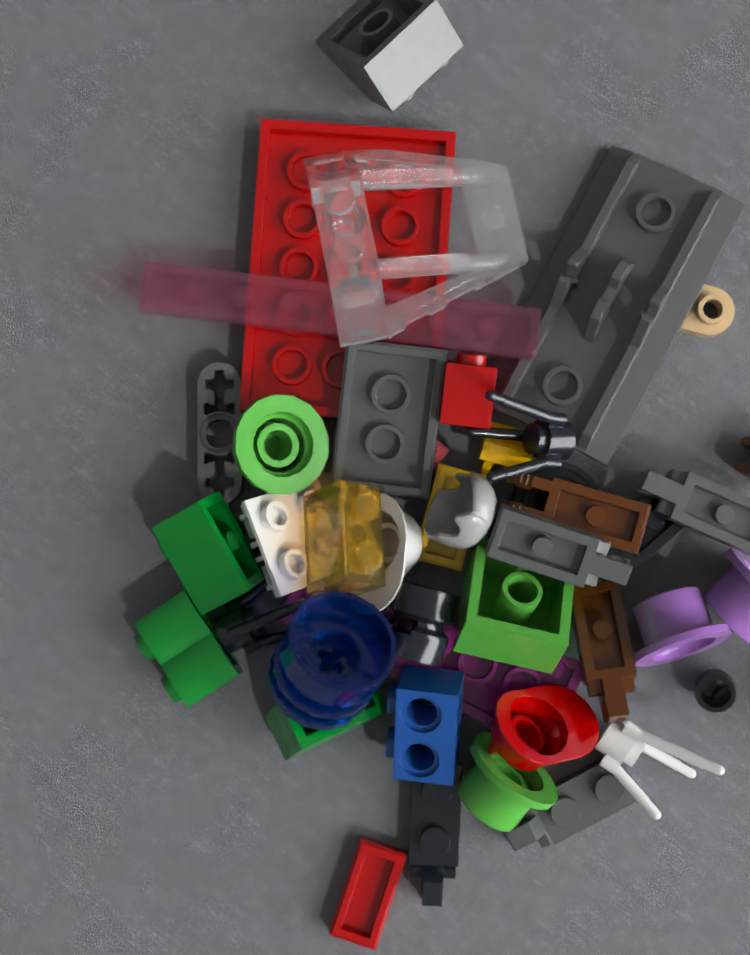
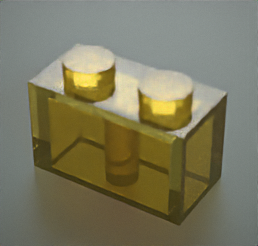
[303,480,386,599]

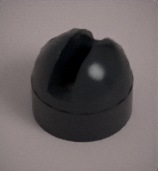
[695,669,736,713]

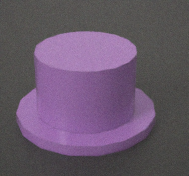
[704,547,750,643]
[632,587,733,667]

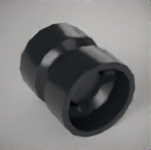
[378,581,460,666]

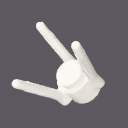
[594,720,725,820]

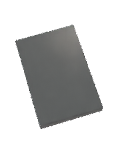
[330,338,447,499]

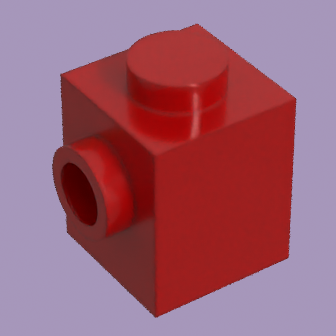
[439,352,498,429]

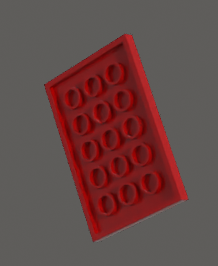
[239,118,456,419]

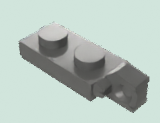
[633,469,750,555]
[485,503,633,588]
[505,758,637,851]

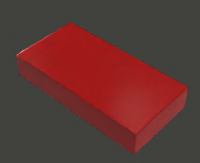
[329,835,407,951]

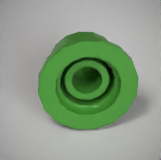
[232,394,329,495]
[457,732,558,832]

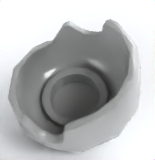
[425,473,497,549]

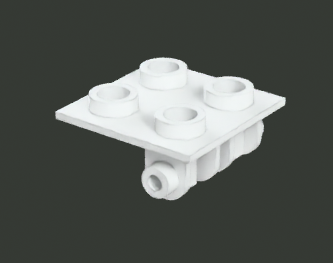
[239,478,348,599]

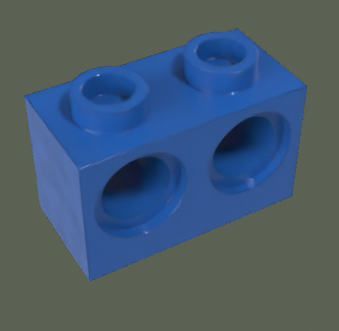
[385,665,465,786]

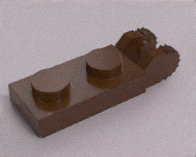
[502,474,652,555]

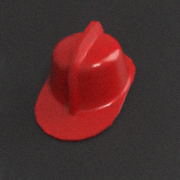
[487,685,599,771]

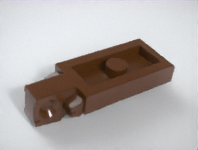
[571,581,637,724]

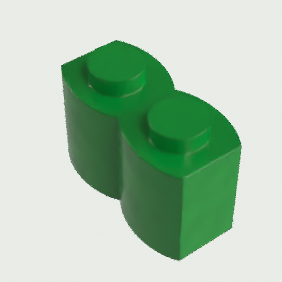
[134,590,243,708]

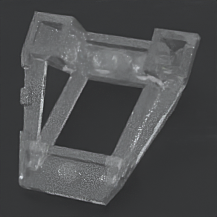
[303,149,529,347]

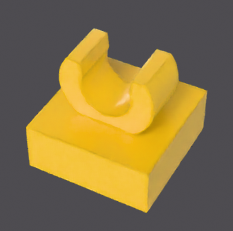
[479,421,533,484]

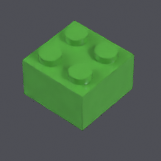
[453,537,574,674]

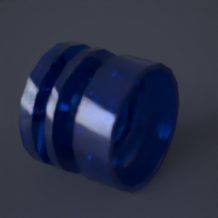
[267,591,396,731]

